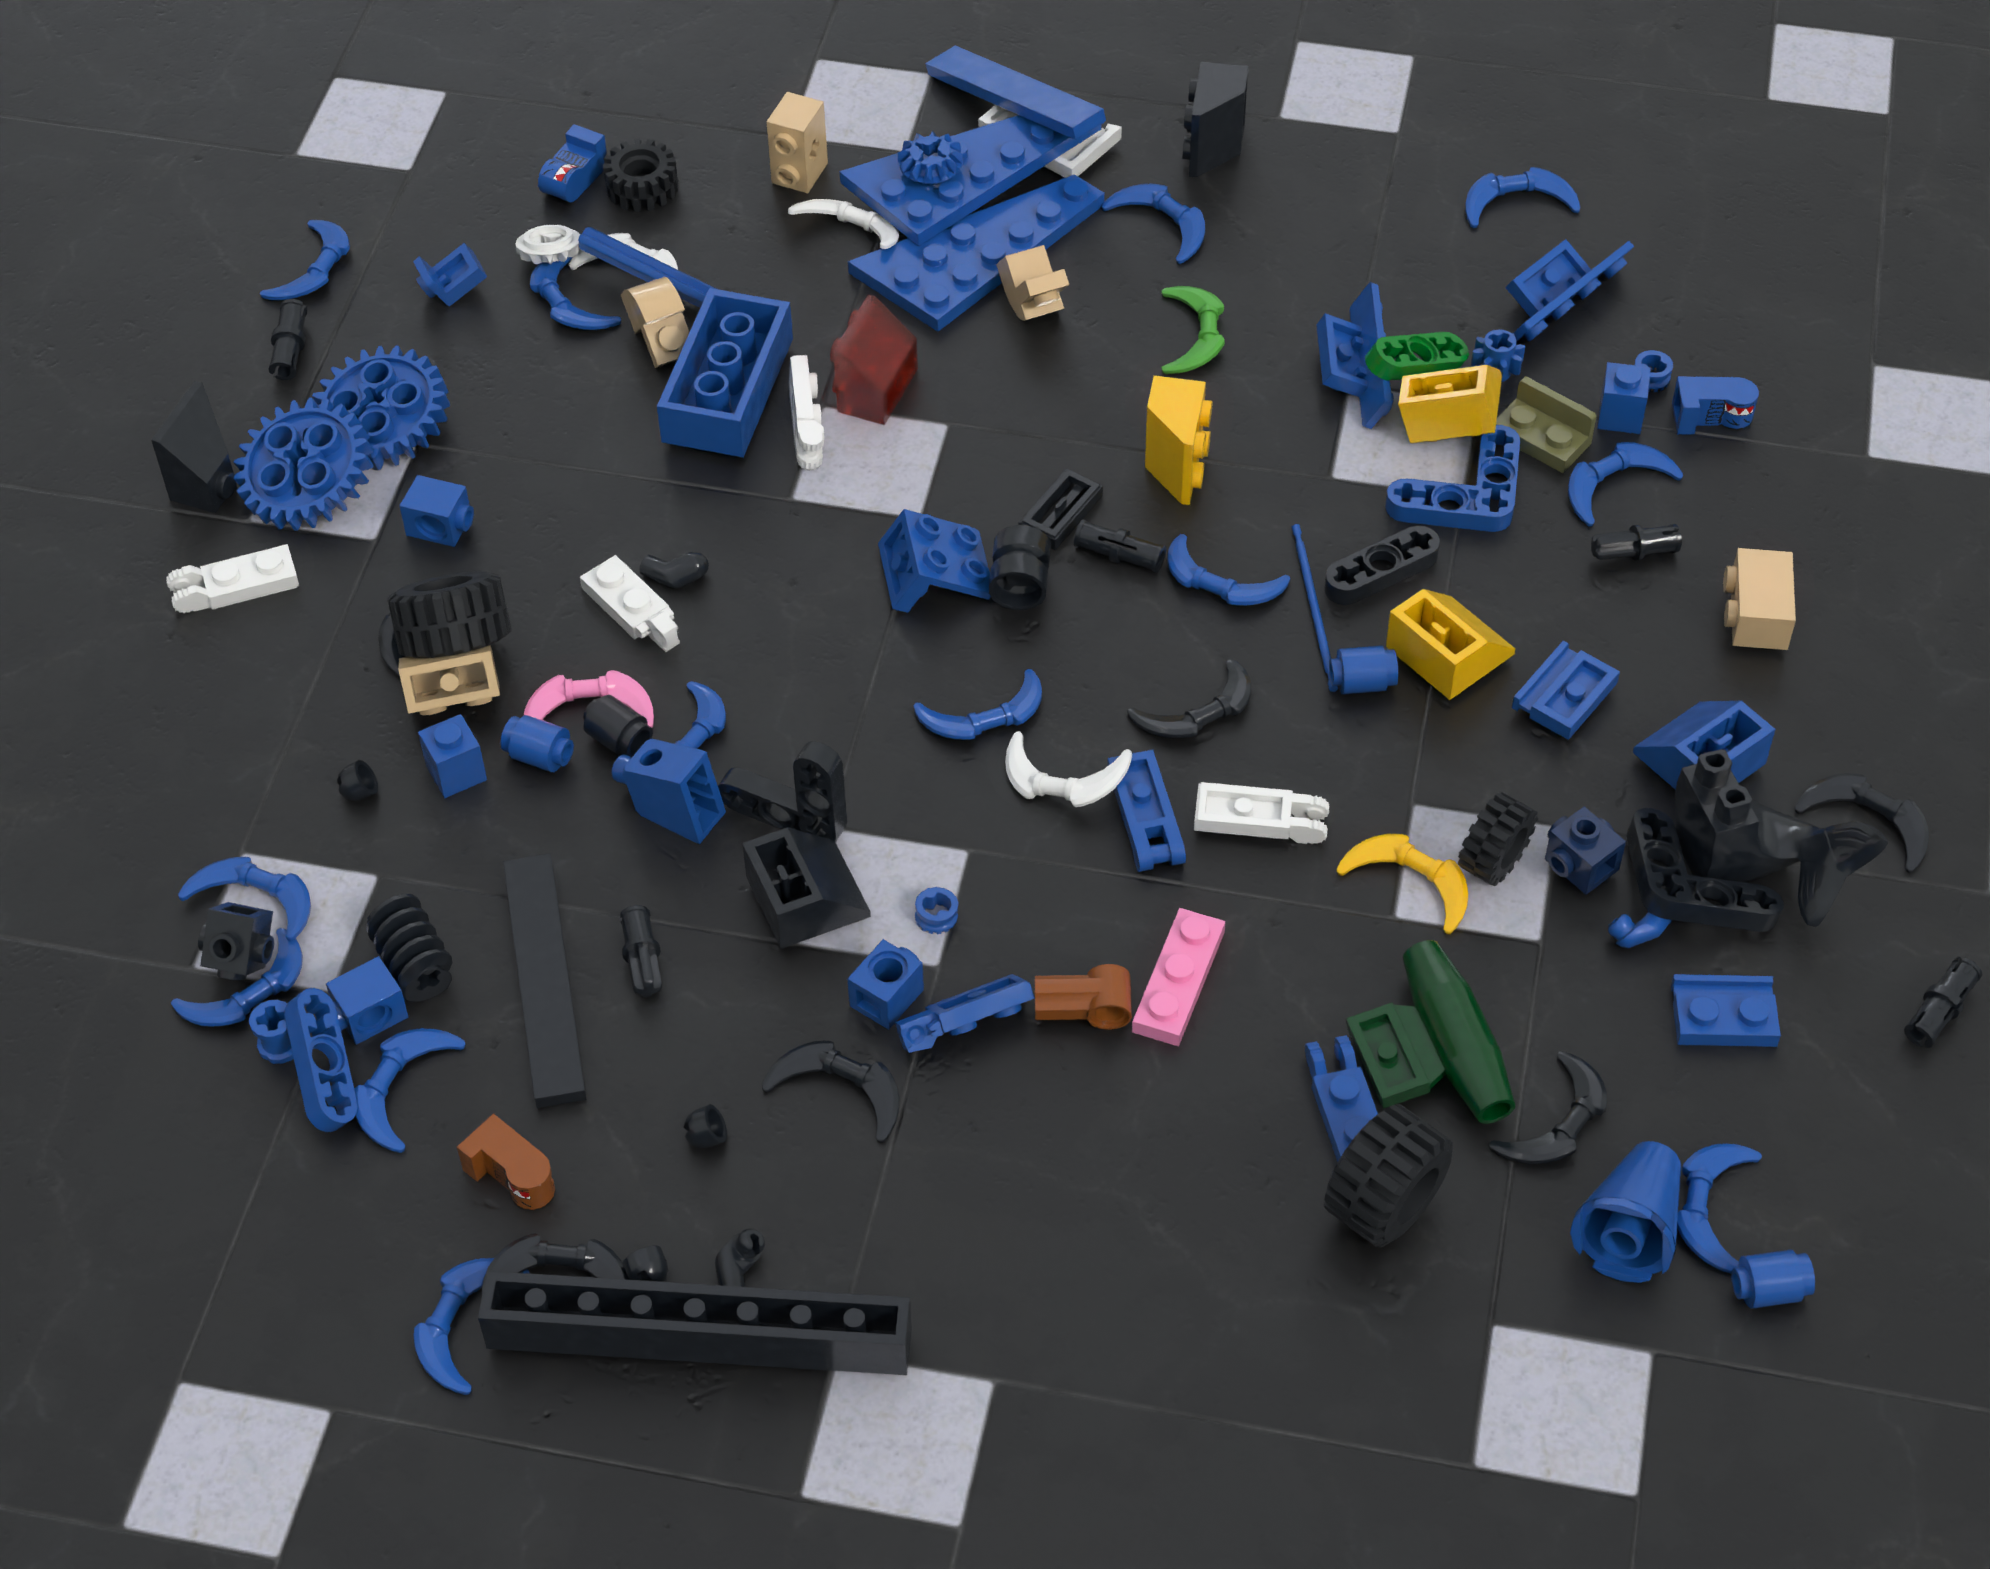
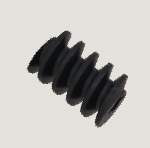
[366,893,453,1002]

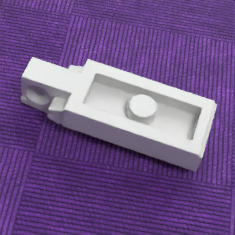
[580,555,680,652]

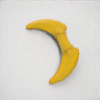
[1337,834,1468,934]

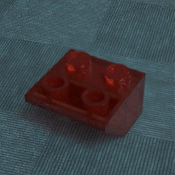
[830,295,918,425]

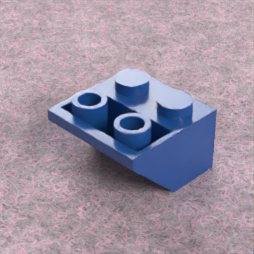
[1633,700,1776,790]

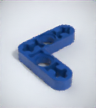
[1385,425,1520,532]

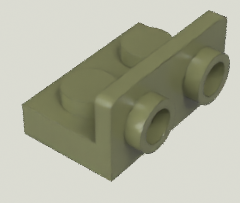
[1496,376,1597,473]

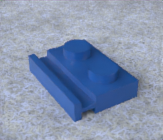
[1512,641,1620,740]
[1671,974,1781,1047]

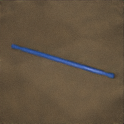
[1291,524,1338,692]

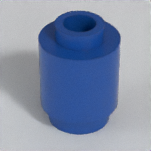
[1329,645,1398,695]
[501,715,574,772]
[1731,1249,1815,1309]

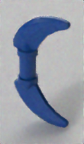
[1465,167,1580,228]
[1102,183,1205,264]
[260,220,350,300]
[530,257,621,330]
[1568,442,1683,527]
[1167,534,1290,605]
[914,669,1042,740]
[674,681,726,749]
[178,857,311,941]
[171,928,303,1027]
[354,1028,465,1153]
[1677,1144,1762,1274]
[414,1258,529,1395]

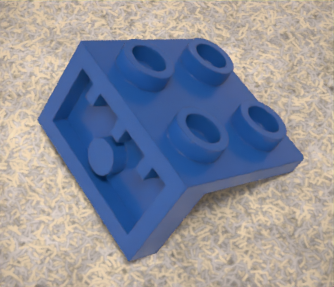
[878,509,991,613]

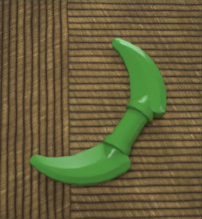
[1161,286,1225,374]

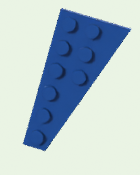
[839,115,1101,246]
[848,174,1105,332]

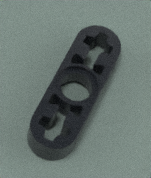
[1324,526,1440,605]

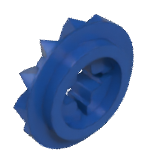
[898,131,963,184]

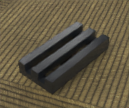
[1018,468,1103,550]

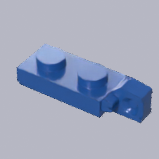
[895,974,1035,1053]

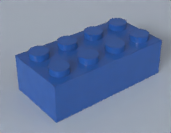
[657,288,793,458]

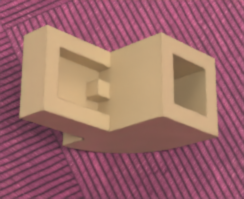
[996,245,1069,321]
[621,277,689,368]

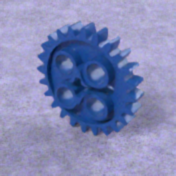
[312,345,450,470]
[233,398,374,531]

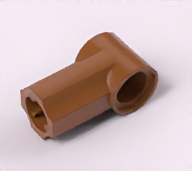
[1035,964,1132,1030]

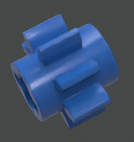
[1471,329,1525,382]

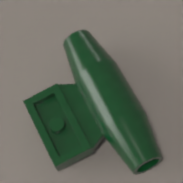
[1346,940,1515,1124]

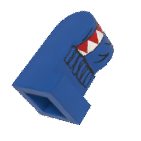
[538,124,607,202]
[1672,376,1759,435]

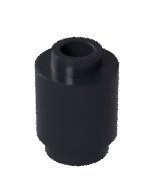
[583,695,653,757]

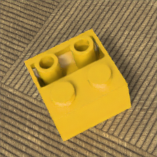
[1398,365,1502,443]
[1145,376,1213,505]
[1386,589,1516,700]

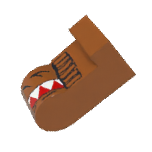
[457,1113,555,1210]

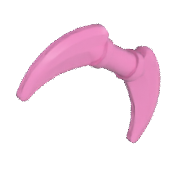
[523,670,654,728]

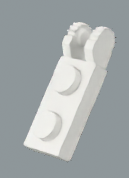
[788,355,824,471]
[166,544,299,614]
[1194,782,1329,844]

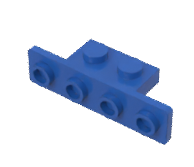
[1505,239,1634,342]
[1316,282,1394,429]

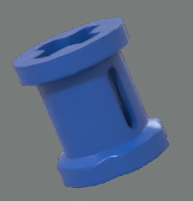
[249,1000,294,1064]

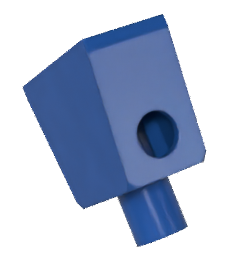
[612,739,726,844]

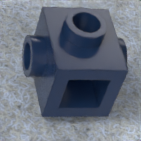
[1545,806,1626,895]

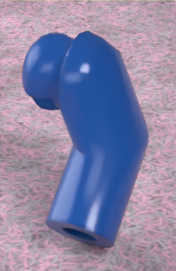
[1608,911,1672,948]

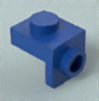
[413,243,488,307]

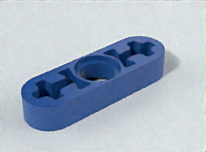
[284,988,358,1132]

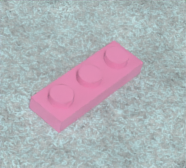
[1132,908,1226,1047]

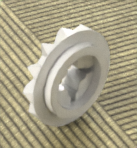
[515,225,580,265]

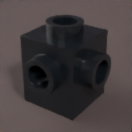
[198,902,274,980]

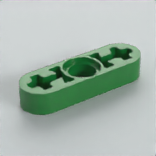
[1365,332,1469,381]

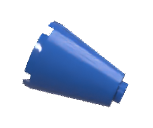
[1570,1141,1681,1283]

